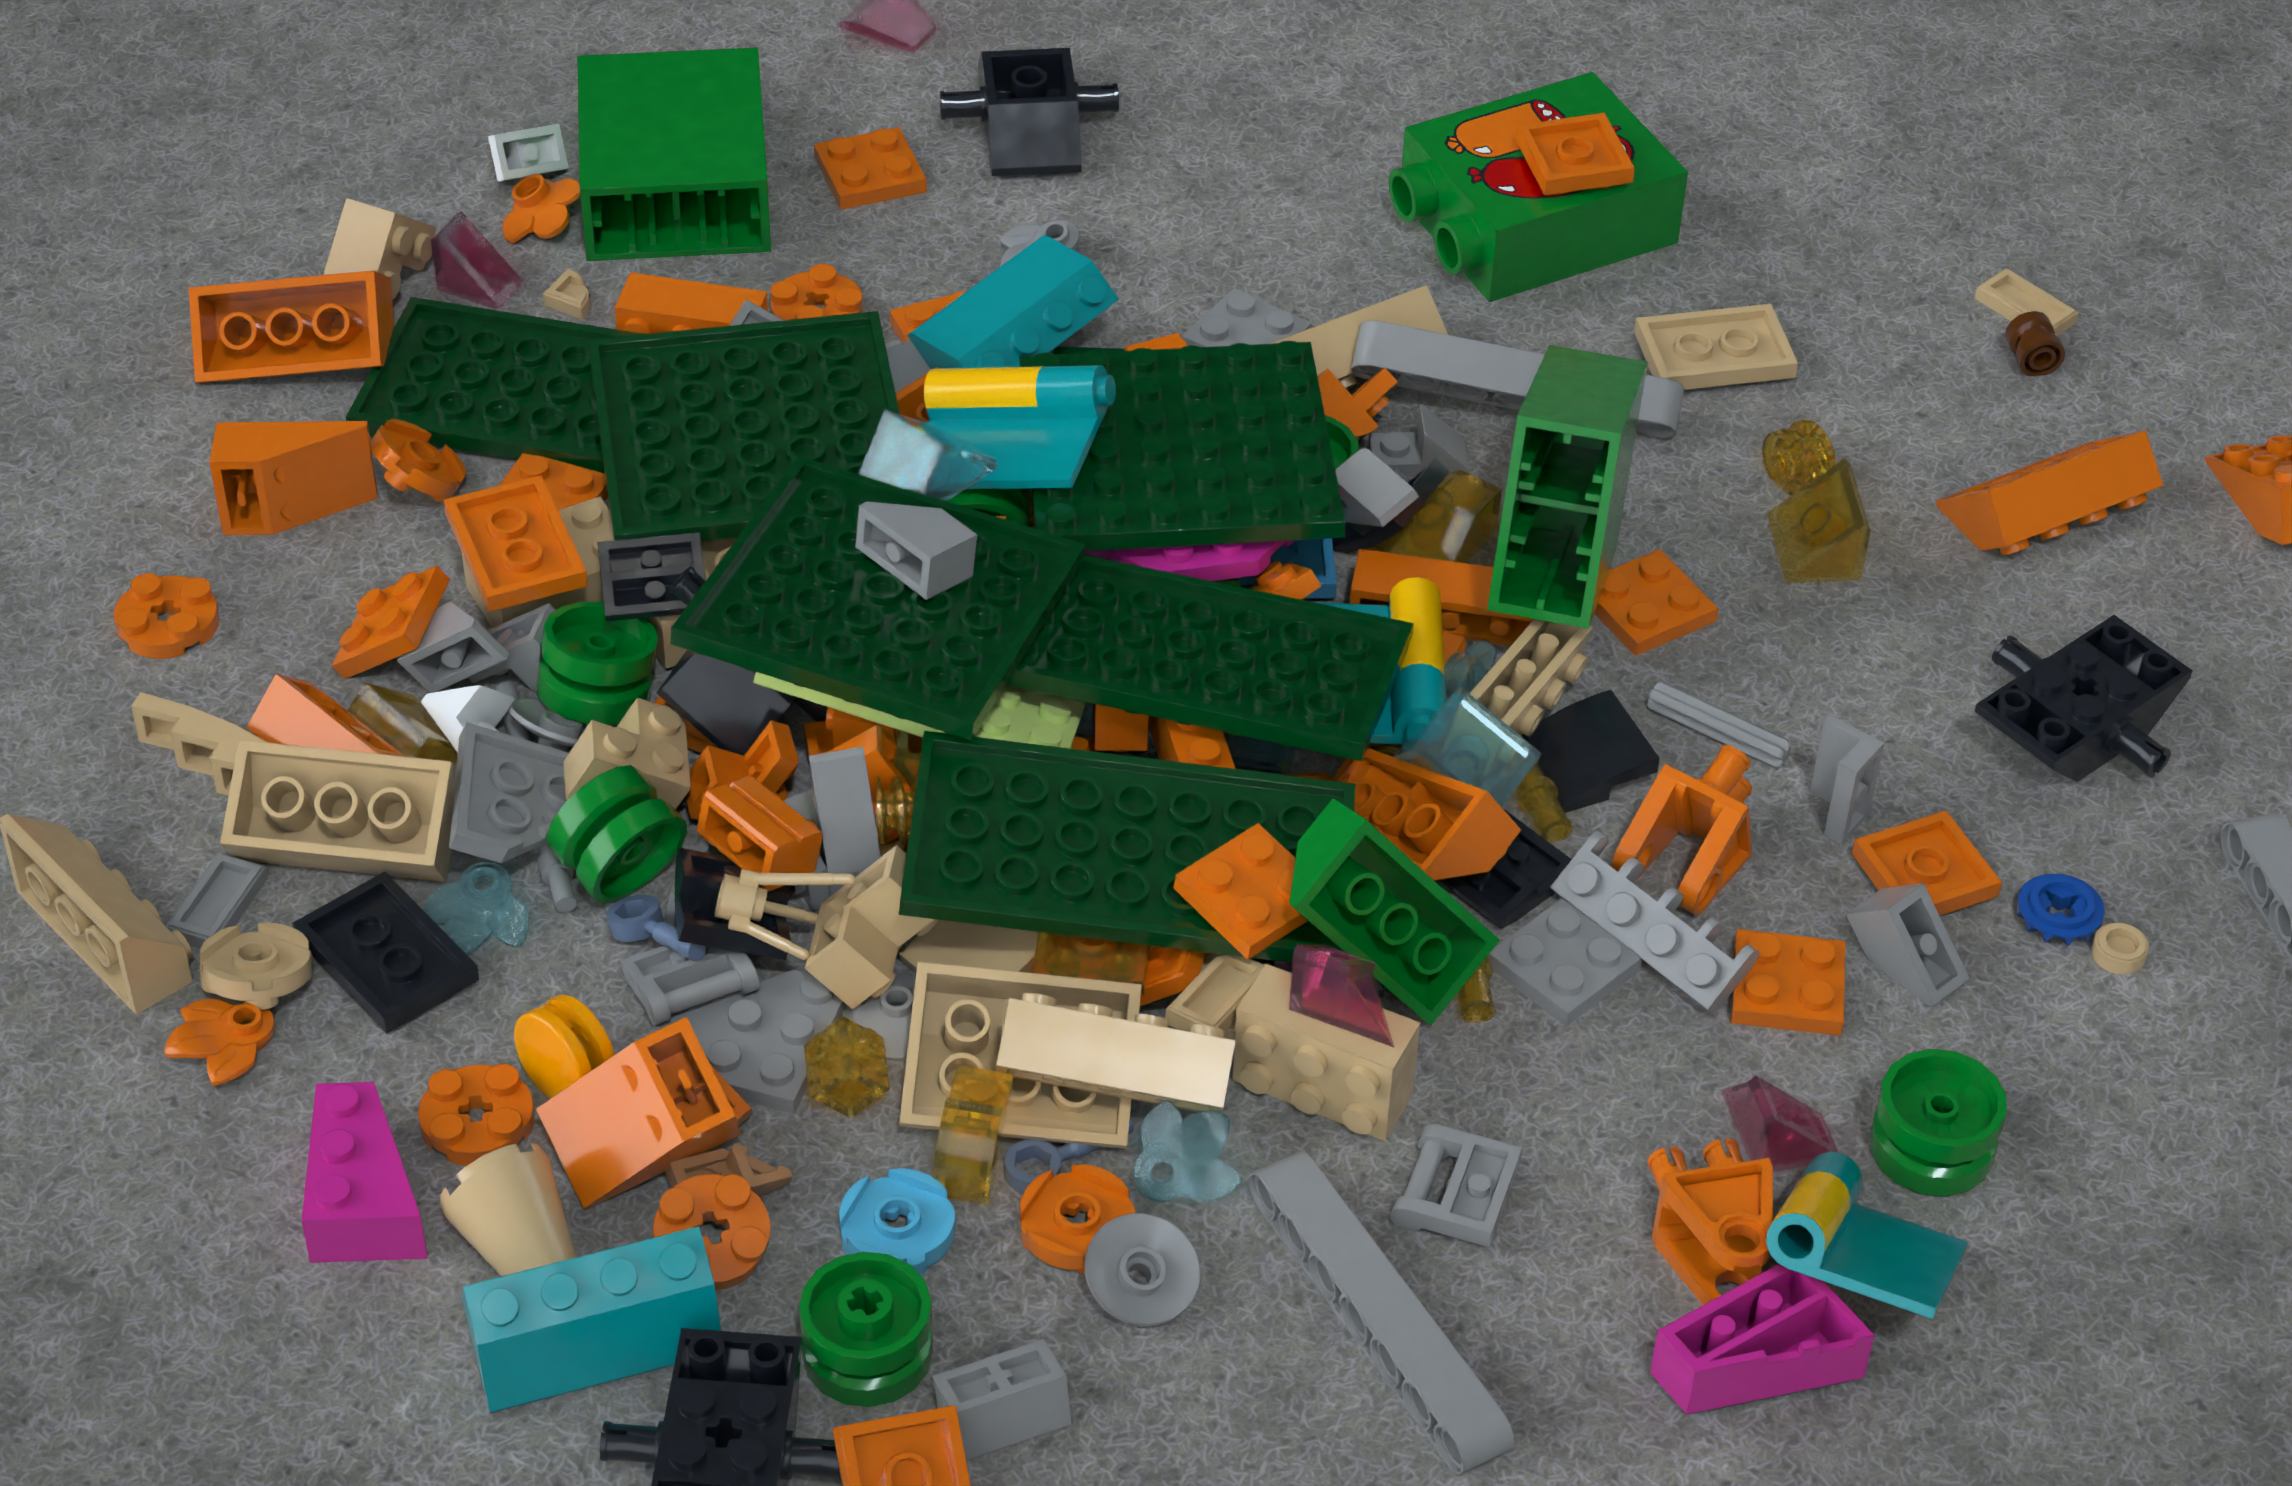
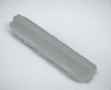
[1647,682,1791,768]

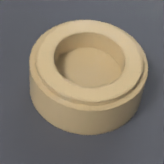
[2091,923,2149,974]

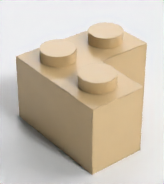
[323,198,436,300]
[563,698,691,810]
[804,845,938,1009]

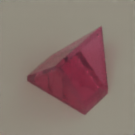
[840,0,936,53]
[431,210,523,309]
[1289,945,1394,1047]
[1721,1076,1838,1172]

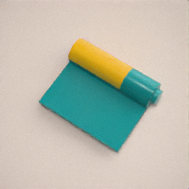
[900,365,1116,490]
[1314,577,1448,745]
[1766,1151,1968,1319]

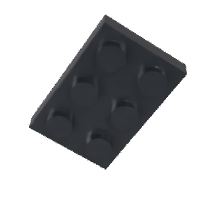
[292,872,479,1034]

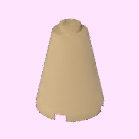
[439,1143,577,1276]

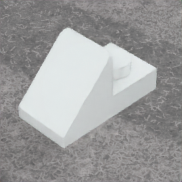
[488,124,569,182]
[421,685,515,753]

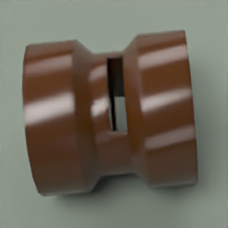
[2005,311,2066,376]

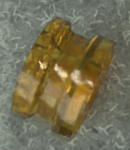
[1762,418,1836,496]

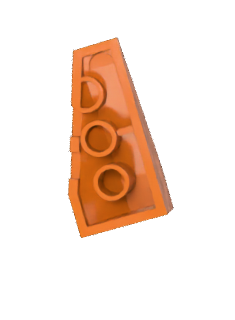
[1331,748,1521,880]

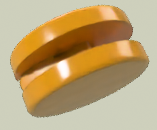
[514,994,615,1099]

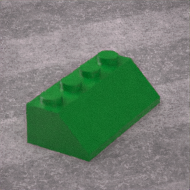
[1289,798,1500,1026]

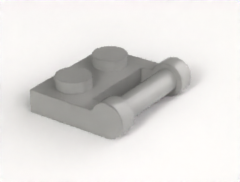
[620,946,760,1026]
[1390,1124,1522,1247]

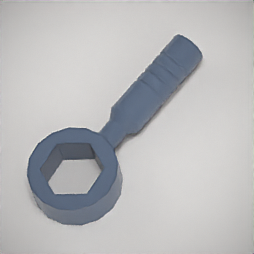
[607,895,706,961]
[1004,1118,1134,1194]

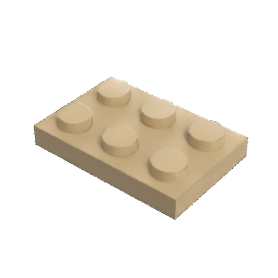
[1634,304,1798,390]

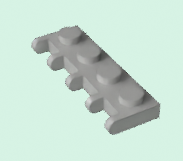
[1550,831,1759,1015]

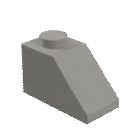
[855,501,977,600]
[397,601,509,693]
[1846,883,1970,1006]

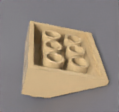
[899,961,1142,1149]

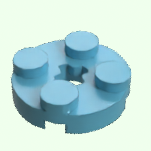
[839,1168,956,1276]

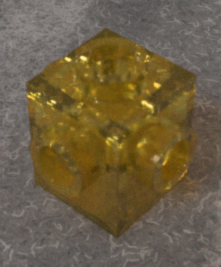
[804,1016,890,1117]

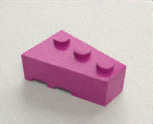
[301,1082,428,1263]
[1650,1264,1875,1415]

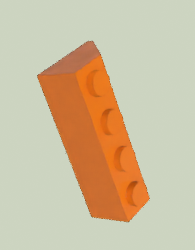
[188,270,394,383]
[1935,430,2164,555]

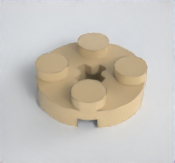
[200,922,313,1010]

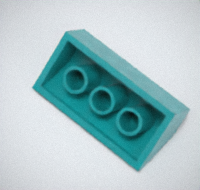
[907,234,1119,369]
[461,1226,722,1413]

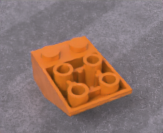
[209,421,378,535]
[2205,435,2292,545]
[536,1016,741,1211]

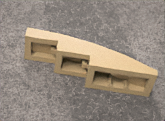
[131,692,268,796]

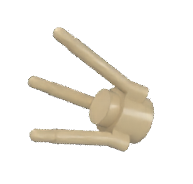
[715,869,855,960]

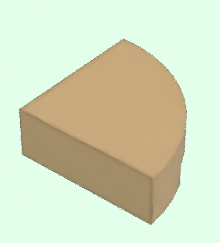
[542,268,590,320]

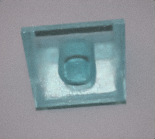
[859,410,998,501]
[1394,686,1542,807]

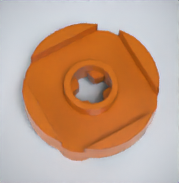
[770,264,863,320]
[370,419,466,503]
[114,573,220,659]
[418,1064,535,1166]
[1020,1164,1135,1275]
[652,1174,771,1291]

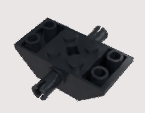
[939,48,1119,176]
[656,566,828,755]
[1975,615,2193,782]
[600,1328,841,1486]

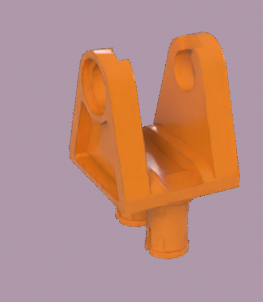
[1611,745,1753,916]
[1647,1138,1773,1305]

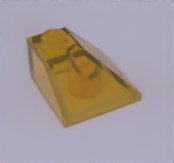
[1367,469,1502,563]

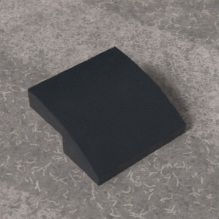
[1332,458,1450,552]
[597,532,706,622]
[1518,689,1660,814]
[1439,808,1572,928]
[675,848,791,960]

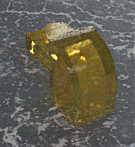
[933,1064,1014,1205]

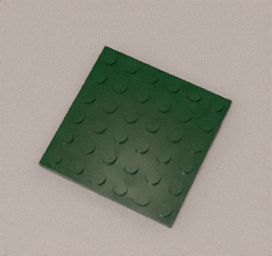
[588,311,916,542]
[1019,341,1345,551]
[670,456,1085,740]

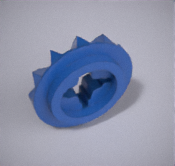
[2017,874,2105,946]

